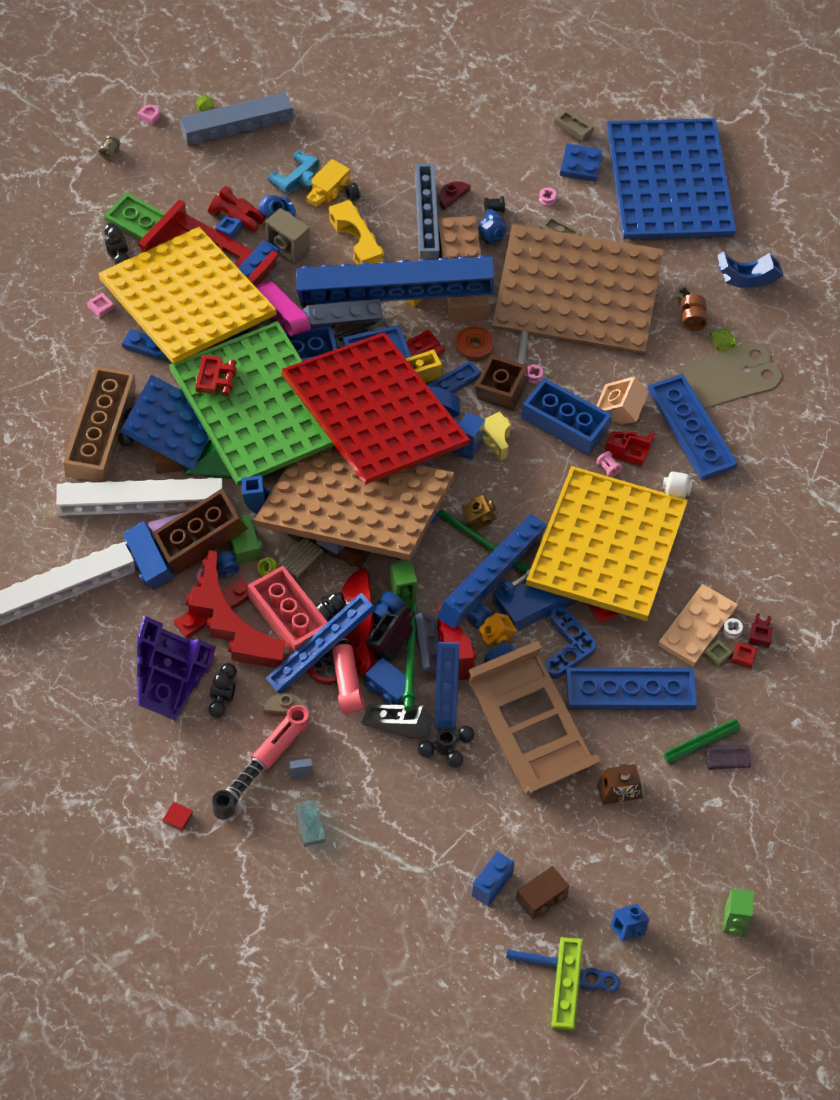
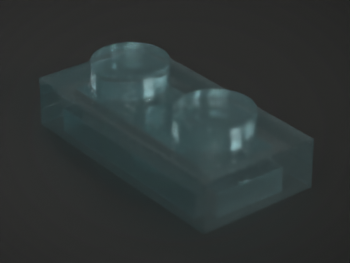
[295,800,326,847]

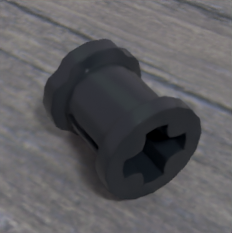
[484,196,505,214]

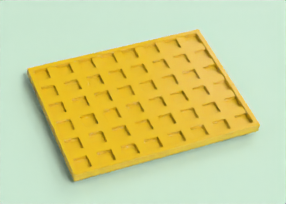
[98,227,277,364]
[526,466,688,621]

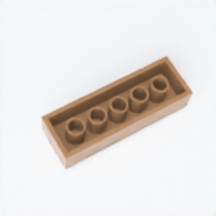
[437,216,489,323]
[63,366,136,482]

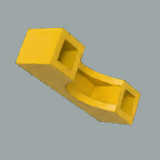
[329,200,384,265]

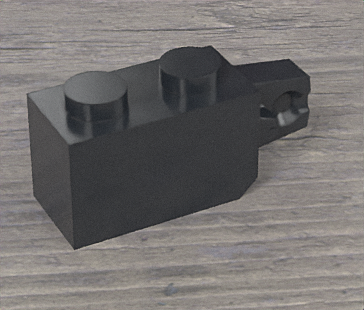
[365,605,415,661]

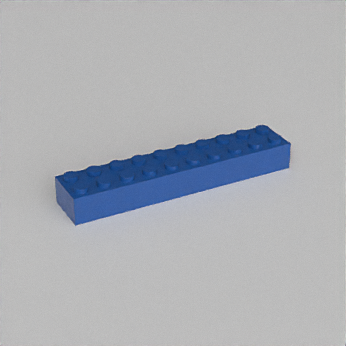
[296,255,495,307]

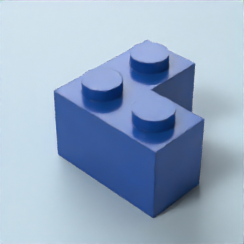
[452,412,485,460]

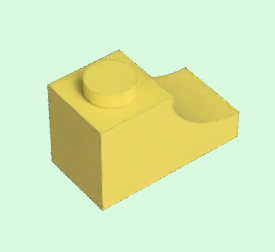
[483,411,511,461]

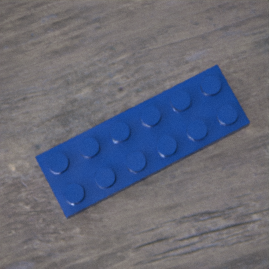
[647,374,738,481]
[566,667,697,709]

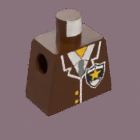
[597,764,643,805]

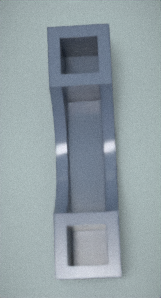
[302,299,383,328]

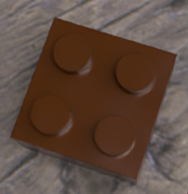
[475,355,529,410]

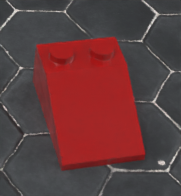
[437,605,477,680]

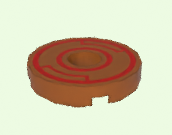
[456,326,494,361]

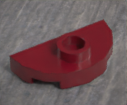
[439,181,471,210]

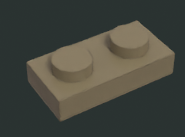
[540,215,582,235]

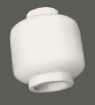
[662,471,693,499]

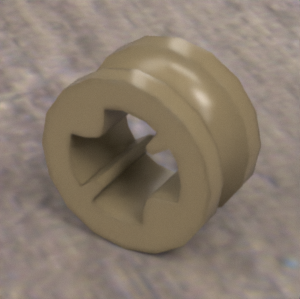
[675,285,693,303]

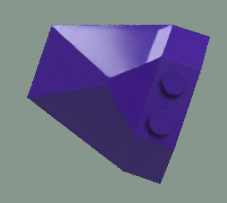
[137,616,216,720]

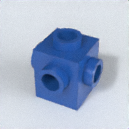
[610,904,649,942]

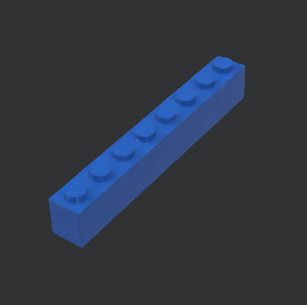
[437,513,547,629]

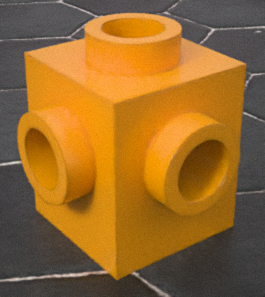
[479,613,517,646]

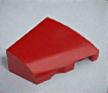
[604,431,656,467]

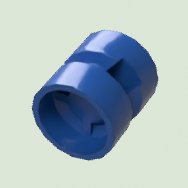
[373,591,405,624]

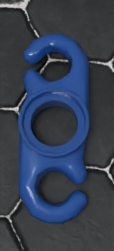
[579,967,620,992]

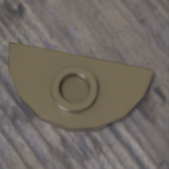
[263,693,306,715]

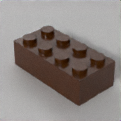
[152,488,248,573]

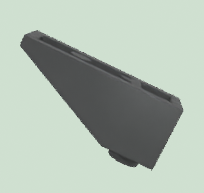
[362,704,434,738]

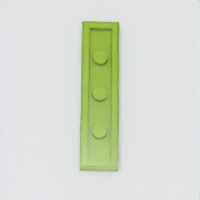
[551,937,584,1031]

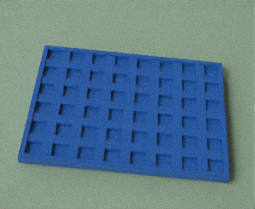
[606,118,736,239]

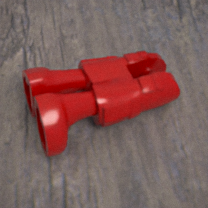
[208,186,266,232]

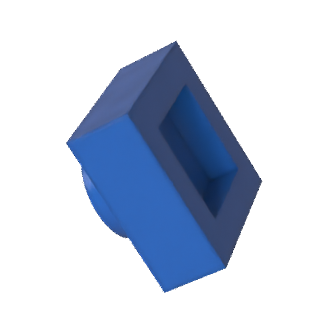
[215,215,243,239]

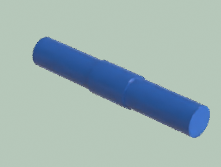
[506,949,558,968]

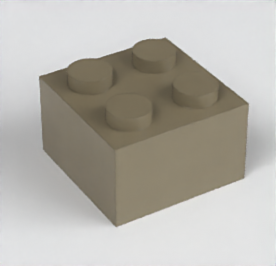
[265,208,309,265]

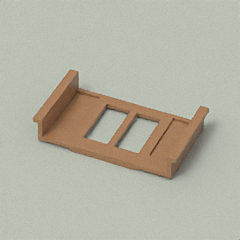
[468,641,601,795]

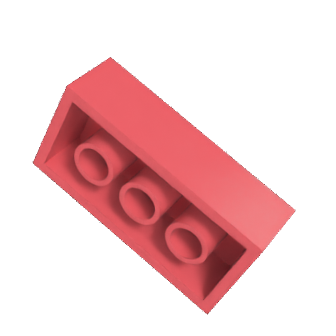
[248,566,328,654]

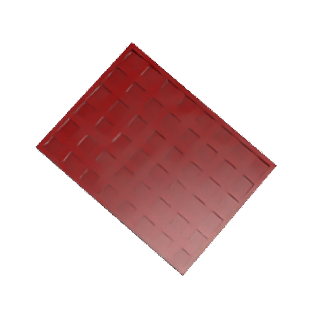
[281,332,470,485]

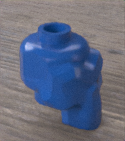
[259,195,296,218]
[478,209,508,244]

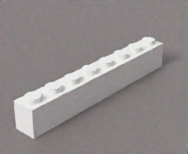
[56,477,222,516]
[0,542,135,626]

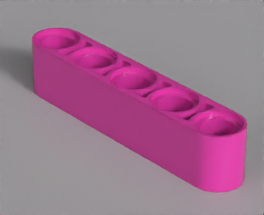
[254,280,310,336]

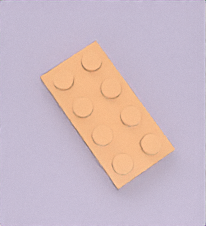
[658,584,738,667]

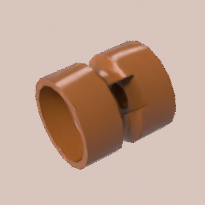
[681,294,708,331]

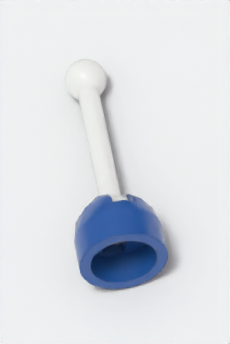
[496,569,530,598]

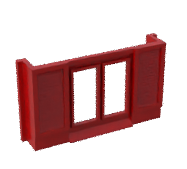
[138,199,279,285]

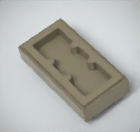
[554,109,594,142]

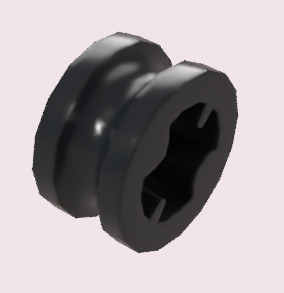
[345,182,360,201]

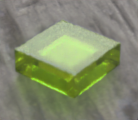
[710,327,736,350]

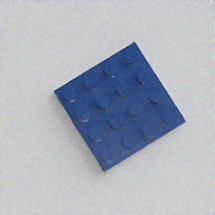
[120,374,209,471]

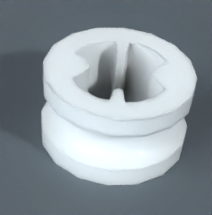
[723,618,743,640]

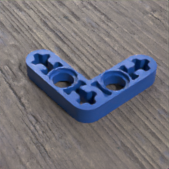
[545,607,596,679]

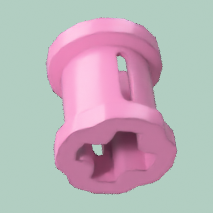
[596,451,623,478]

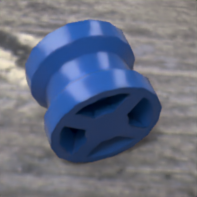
[217,552,240,577]
[466,603,492,629]

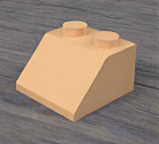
[596,377,649,425]

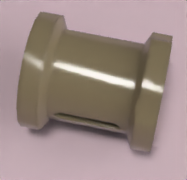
[98,135,121,160]

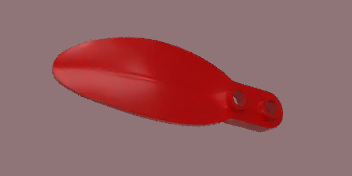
[341,567,375,677]

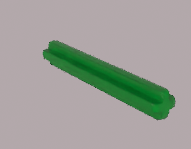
[663,719,740,763]

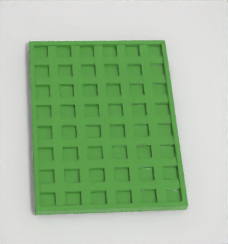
[169,321,335,487]

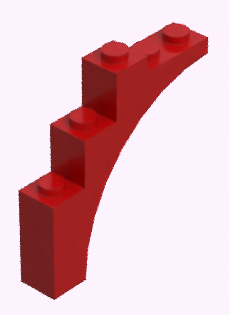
[185,550,286,668]

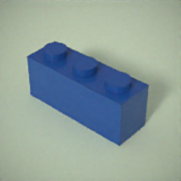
[122,521,175,589]

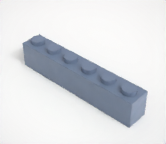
[180,92,293,145]
[415,163,439,260]

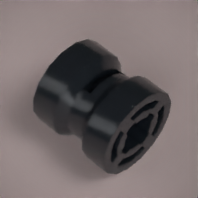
[316,593,344,622]

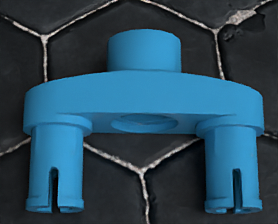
[268,150,320,194]

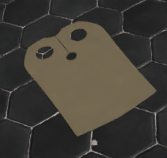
[680,343,782,408]

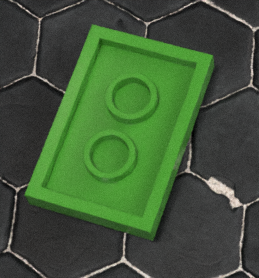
[104,192,166,240]

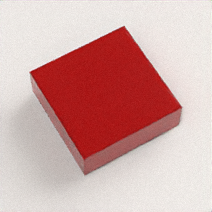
[731,642,757,669]
[163,802,193,832]

